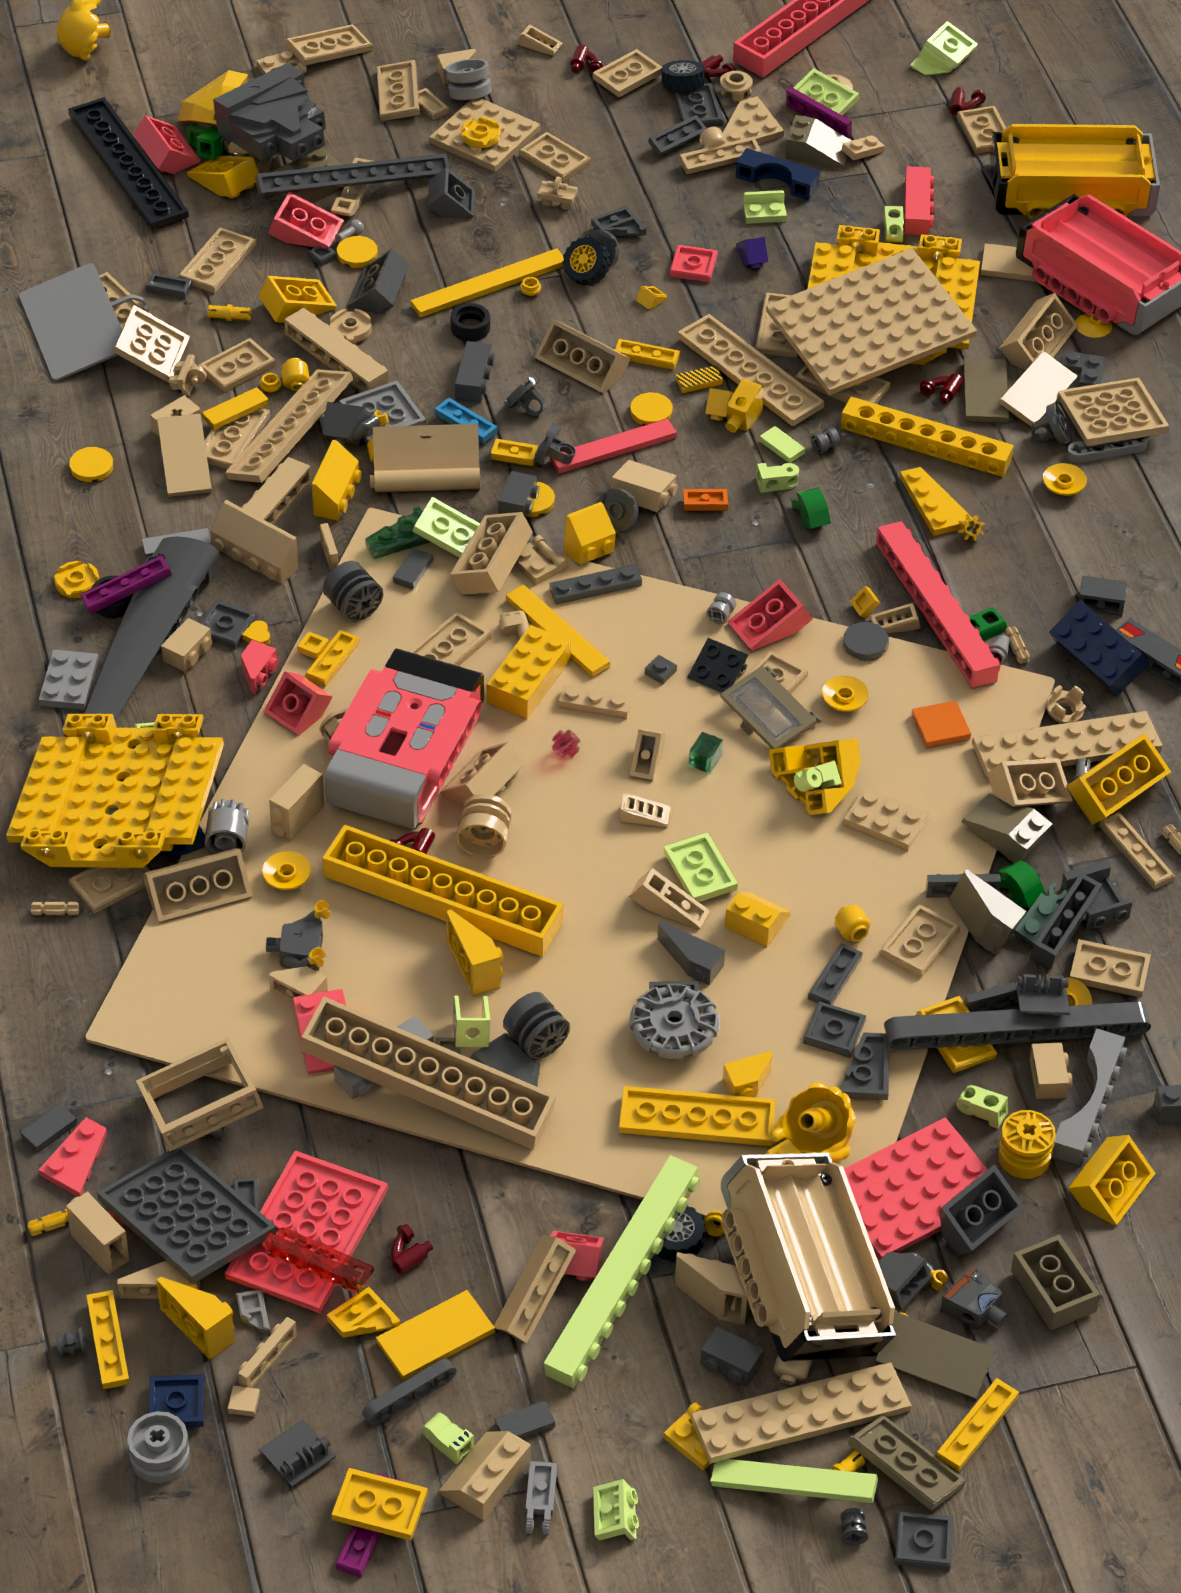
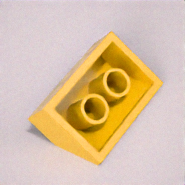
[312,440,362,521]
[1068,1135,1156,1225]

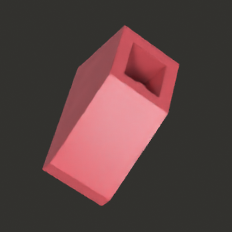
[241,640,279,695]

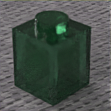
[689,732,723,774]

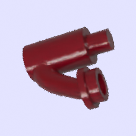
[570,45,604,73]
[701,55,736,77]
[950,87,986,115]
[920,373,963,404]
[389,828,435,854]
[391,1224,433,1275]

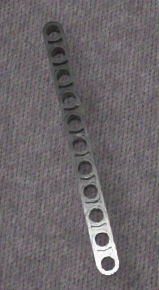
[884,1002,1151,1050]

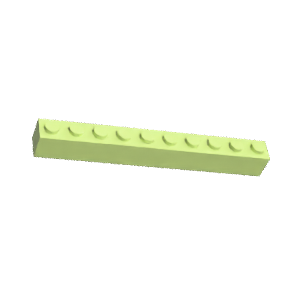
[544,1155,700,1389]

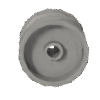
[446,59,492,100]
[127,1411,190,1484]

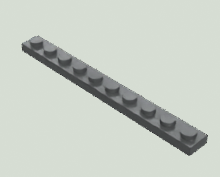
[255,154,451,196]

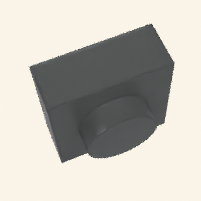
[645,655,677,684]

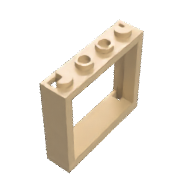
[136,1038,264,1151]

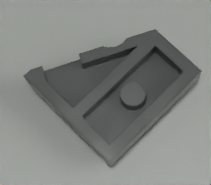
[591,206,646,236]

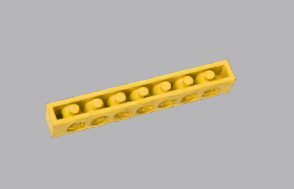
[841,397,1014,477]

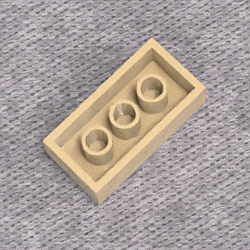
[450,512,533,595]

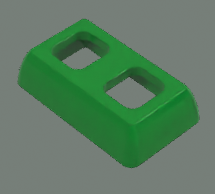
[969,607,1008,641]

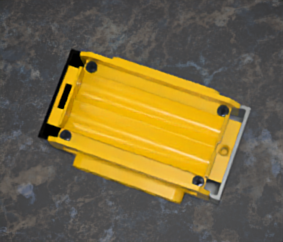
[990,124,1160,222]

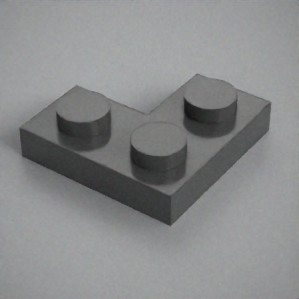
[1061,351,1106,387]

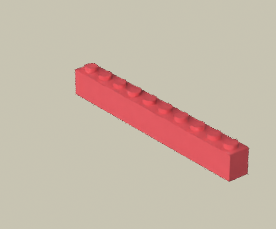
[876,521,1000,688]

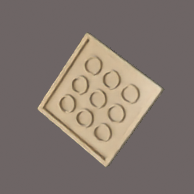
[429,98,541,172]
[1058,378,1169,446]

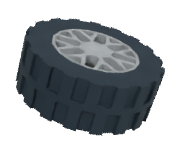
[661,60,705,91]
[655,1206,705,1262]

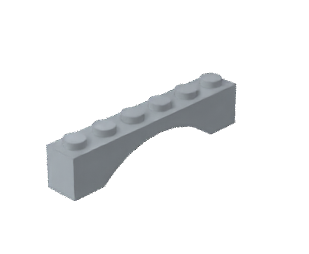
[1052,1028,1127,1166]

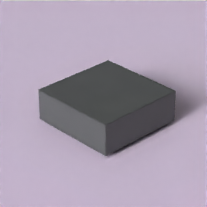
[308,246,337,267]

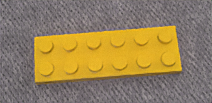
[619,1086,776,1147]

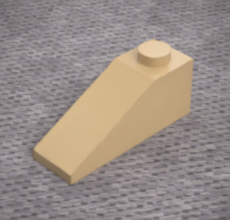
[629,868,710,930]
[117,1261,200,1299]

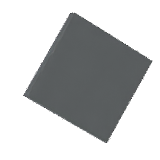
[200,600,257,649]
[803,1001,866,1058]
[895,1511,953,1570]

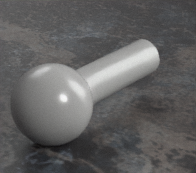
[335,219,364,242]

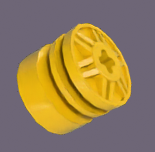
[998,1110,1056,1179]

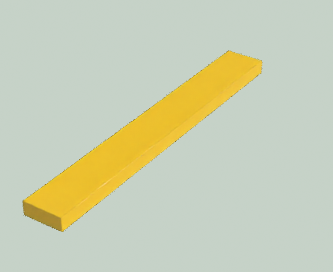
[411,248,564,318]

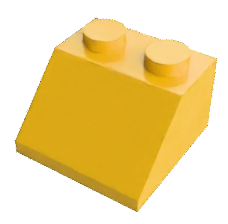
[563,502,616,565]
[725,892,791,947]

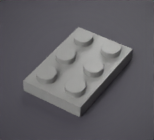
[39,649,99,710]

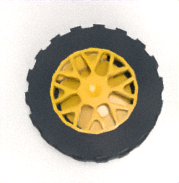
[562,237,611,286]

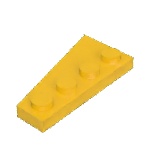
[900,467,974,536]

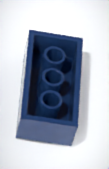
[1049,600,1149,696]

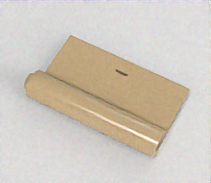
[370,424,480,492]

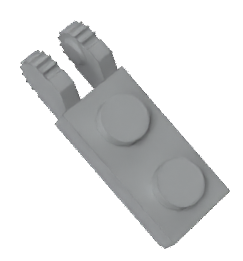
[525,1461,557,1535]

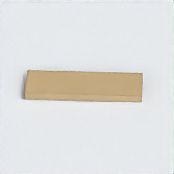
[1099,812,1175,890]

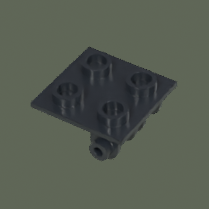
[688,638,749,692]

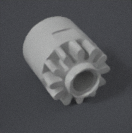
[205,799,250,854]

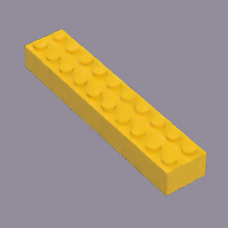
[322,824,564,957]

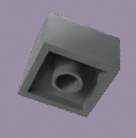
[427,167,475,219]

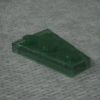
[365,506,430,559]

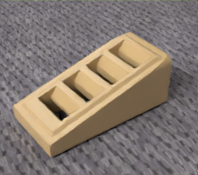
[518,24,563,56]
[870,603,921,634]
[620,794,670,827]

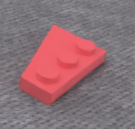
[39,1117,107,1197]

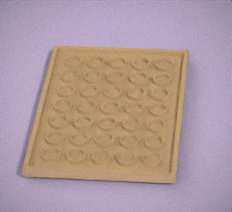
[766,248,977,396]

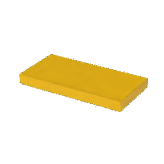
[376,1290,495,1381]

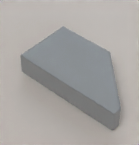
[236,1289,270,1335]

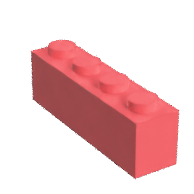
[904,166,934,235]

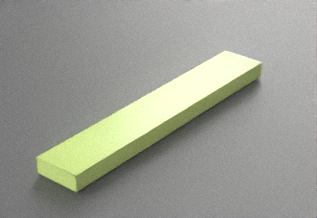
[711,1459,878,1503]

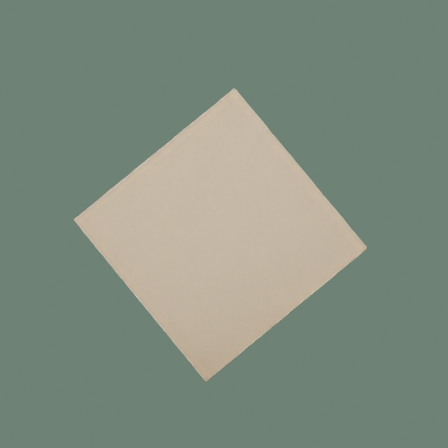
[85,508,1055,1222]

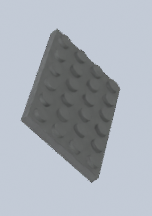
[97,1146,277,1284]

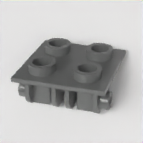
[1015,974,1070,1016]
[259,1420,336,1487]

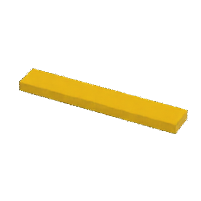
[506,584,610,677]

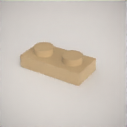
[841,135,885,160]

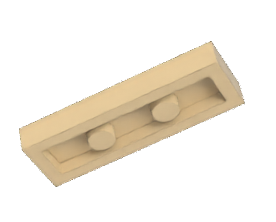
[559,685,632,719]
[238,1317,297,1388]

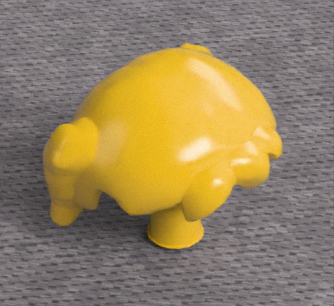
[56,0,111,61]
[770,1082,856,1163]

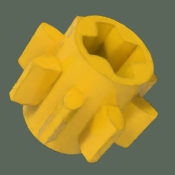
[957,514,985,541]

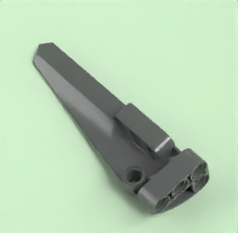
[85,536,220,722]

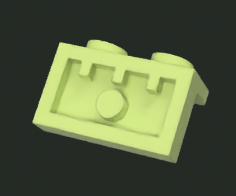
[743,190,787,224]
[593,1479,639,1541]

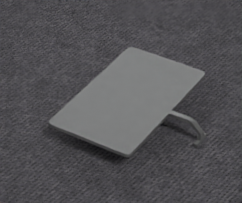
[19,263,149,381]

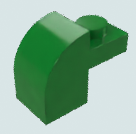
[187,125,223,160]
[791,488,831,529]
[998,860,1046,908]

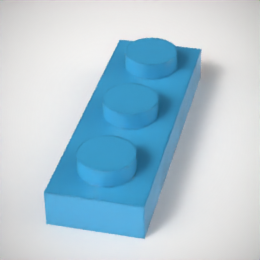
[435,398,497,444]

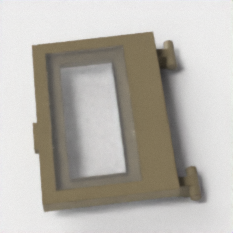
[720,666,822,749]

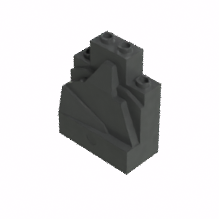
[213,68,326,162]

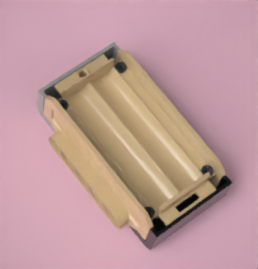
[721,1153,896,1362]

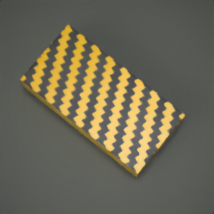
[675,365,723,394]

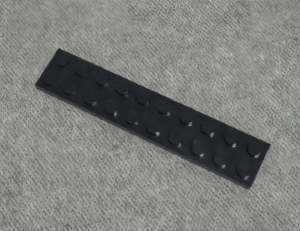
[68,97,189,230]

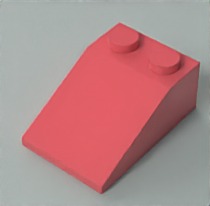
[268,192,344,249]
[727,579,813,651]
[293,989,346,1074]

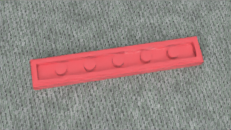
[550,419,677,474]

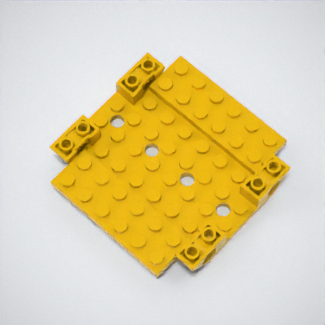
[807,225,980,365]
[6,714,224,868]

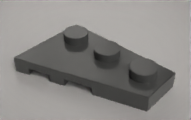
[839,1032,889,1100]

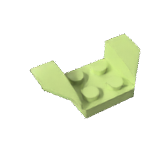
[909,21,978,76]

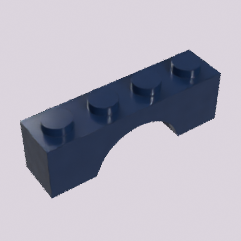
[735,148,820,201]

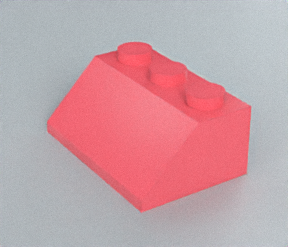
[133,115,201,174]

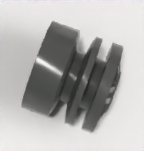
[323,561,384,622]
[503,992,570,1059]

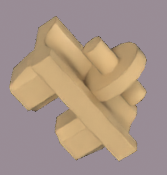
[537,176,578,210]
[169,354,207,396]

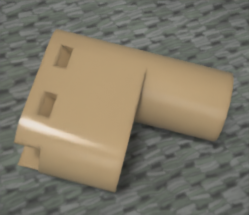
[499,610,529,639]

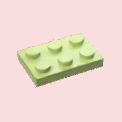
[794,68,860,116]
[412,497,480,558]
[664,833,738,902]

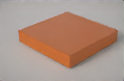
[911,700,971,748]

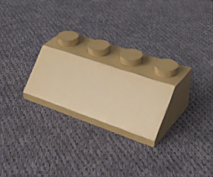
[999,293,1078,370]
[534,319,631,393]
[211,500,298,584]
[142,848,252,922]

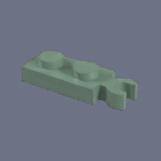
[1014,882,1067,946]

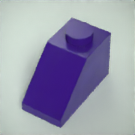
[736,237,768,269]

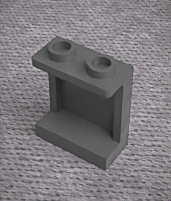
[1061,861,1132,930]

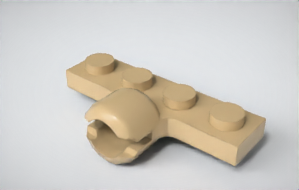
[679,127,761,174]

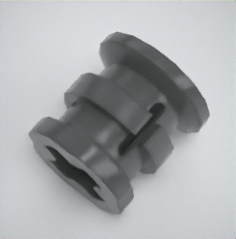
[55,1327,86,1357]
[840,1508,869,1545]

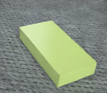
[759,426,805,463]

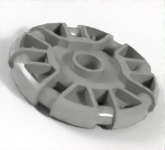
[629,984,720,1059]

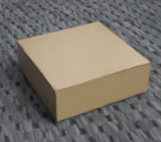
[228,1385,260,1417]

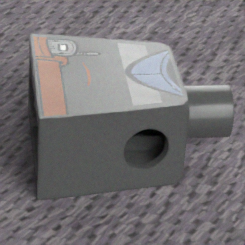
[940,1265,1008,1329]

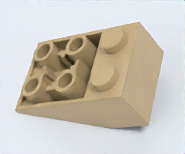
[675,1252,750,1325]

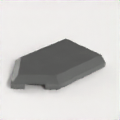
[470,1033,540,1087]

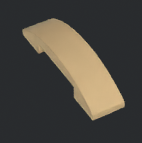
[331,158,371,217]

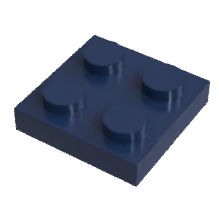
[149,1374,204,1427]

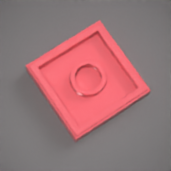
[670,245,718,283]

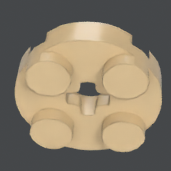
[330,309,372,345]

